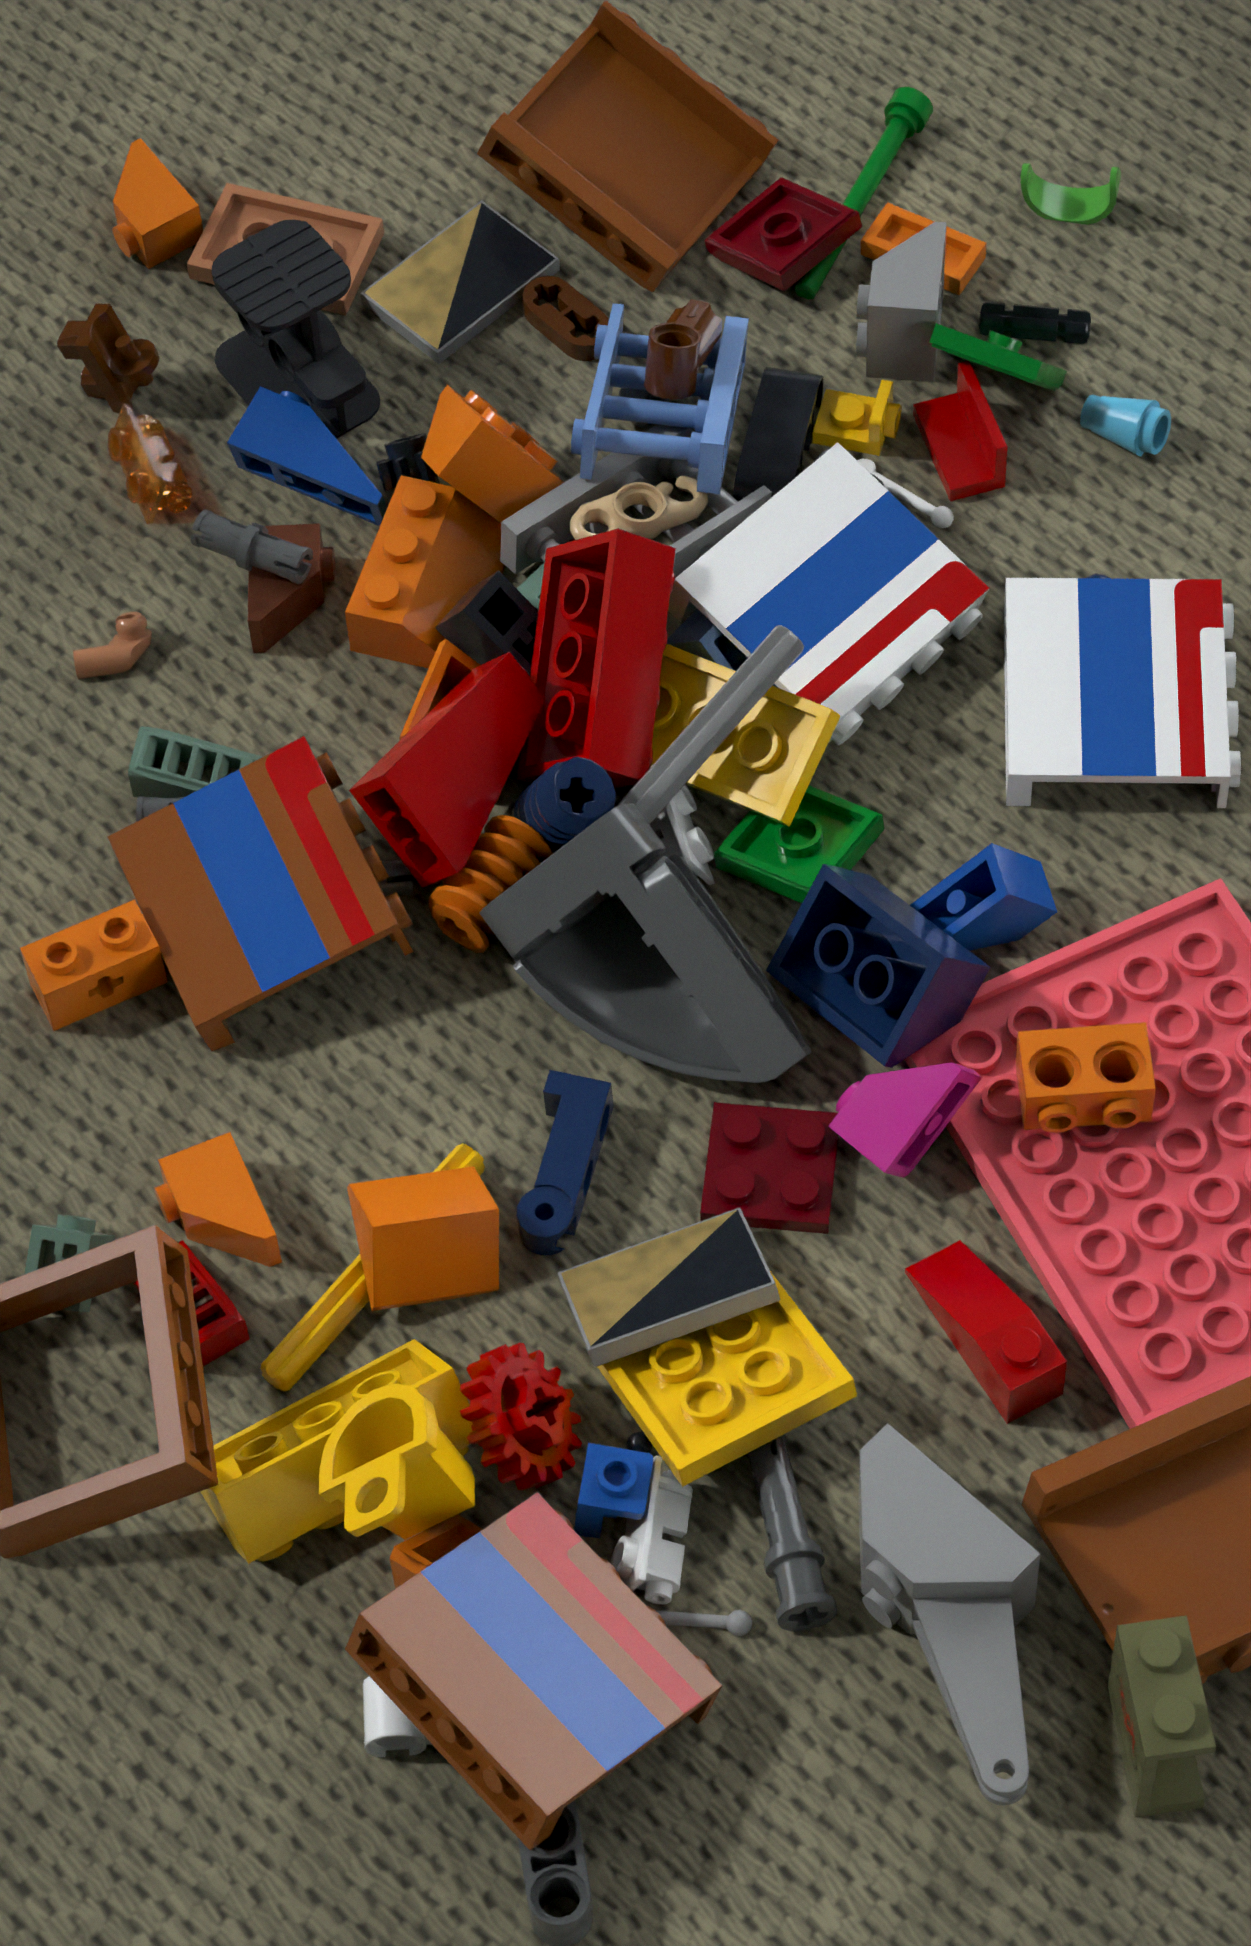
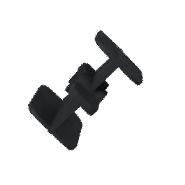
[212,220,380,438]

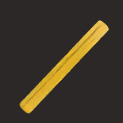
[260,1143,485,1392]

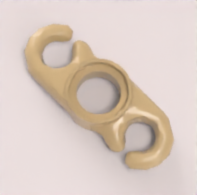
[570,475,708,540]

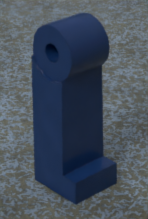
[516,1070,614,1255]

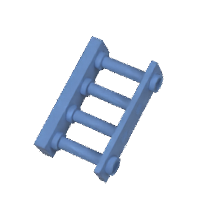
[571,303,749,494]

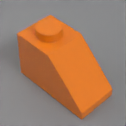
[113,138,203,269]
[154,1132,282,1267]

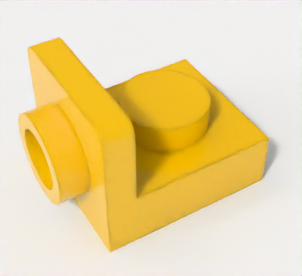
[812,379,902,456]

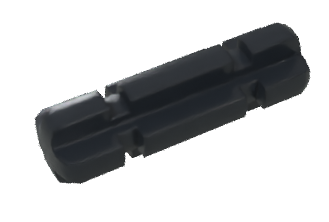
[979,302,1091,344]

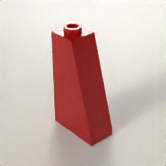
[349,652,545,887]

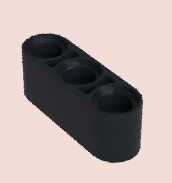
[733,367,824,501]

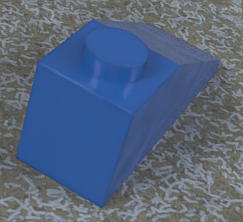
[227,386,387,526]

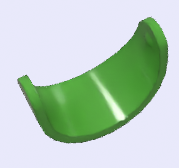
[1021,163,1121,225]

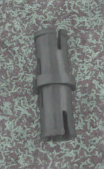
[191,509,313,585]

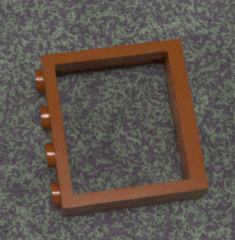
[0,1225,218,1559]

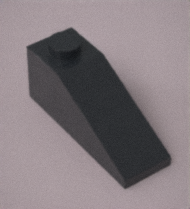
[435,571,538,676]

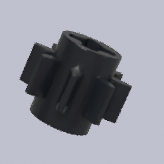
[376,433,440,491]

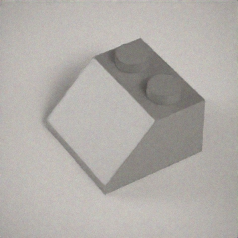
[856,222,947,382]

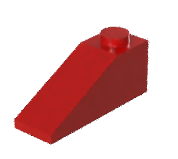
[905,1240,1067,1424]

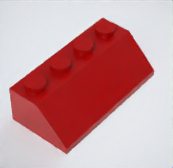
[517,528,676,789]

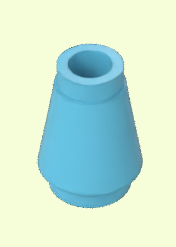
[1080,394,1171,456]

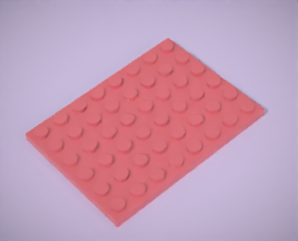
[905,878,1251,1429]

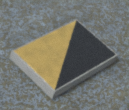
[360,200,560,364]
[558,1207,780,1367]

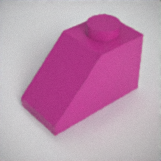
[828,1062,982,1178]

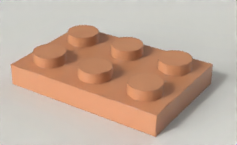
[187,183,384,315]

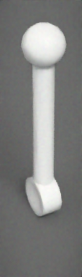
[857,459,954,528]

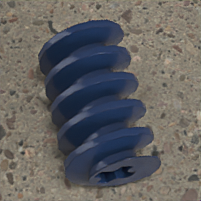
[513,756,616,853]

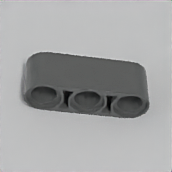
[517,1800,593,1946]

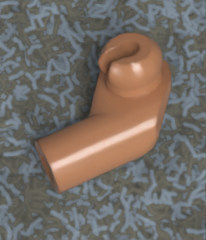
[73,612,152,679]

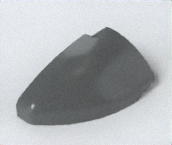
[480,803,811,1083]

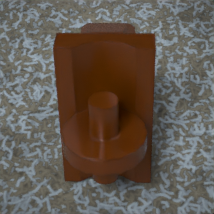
[57,303,160,416]

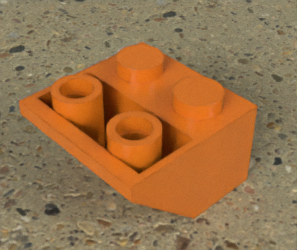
[421,385,564,523]

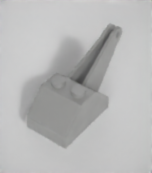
[858,1423,1040,1806]

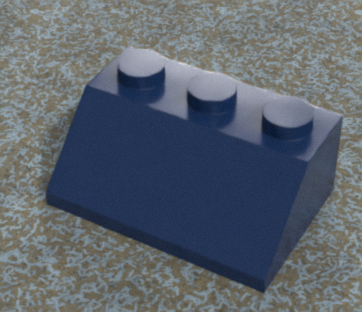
[766,864,991,1068]

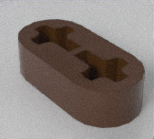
[522,276,609,361]

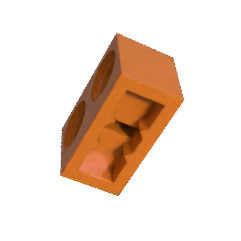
[1015,1022,1156,1133]

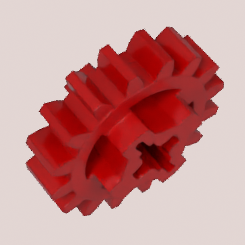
[460,1342,582,1491]

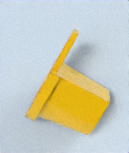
[319,1383,475,1540]

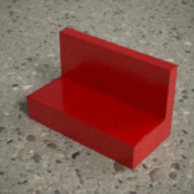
[913,360,1008,501]

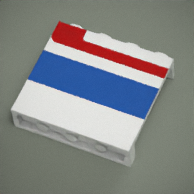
[668,442,990,745]
[1004,578,1241,808]

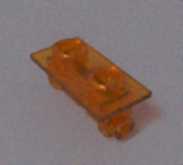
[108,403,193,524]

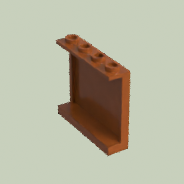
[477,0,779,292]

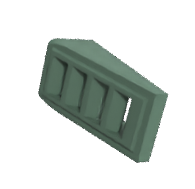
[128,726,262,798]

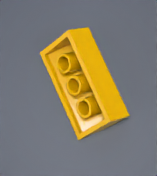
[200,1339,473,1564]

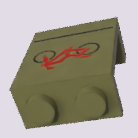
[1108,1615,1216,1817]

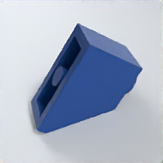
[910,843,1057,951]

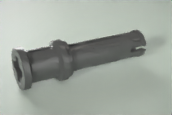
[747,1434,837,1631]

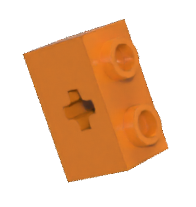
[20,899,168,1031]

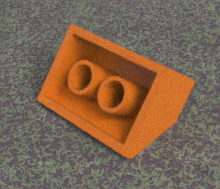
[345,475,506,669]

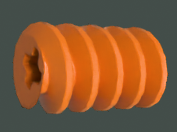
[428,815,553,953]

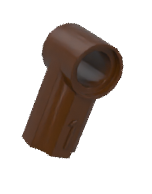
[644,299,722,400]

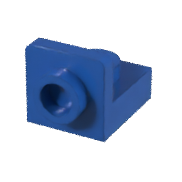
[574,1443,654,1538]

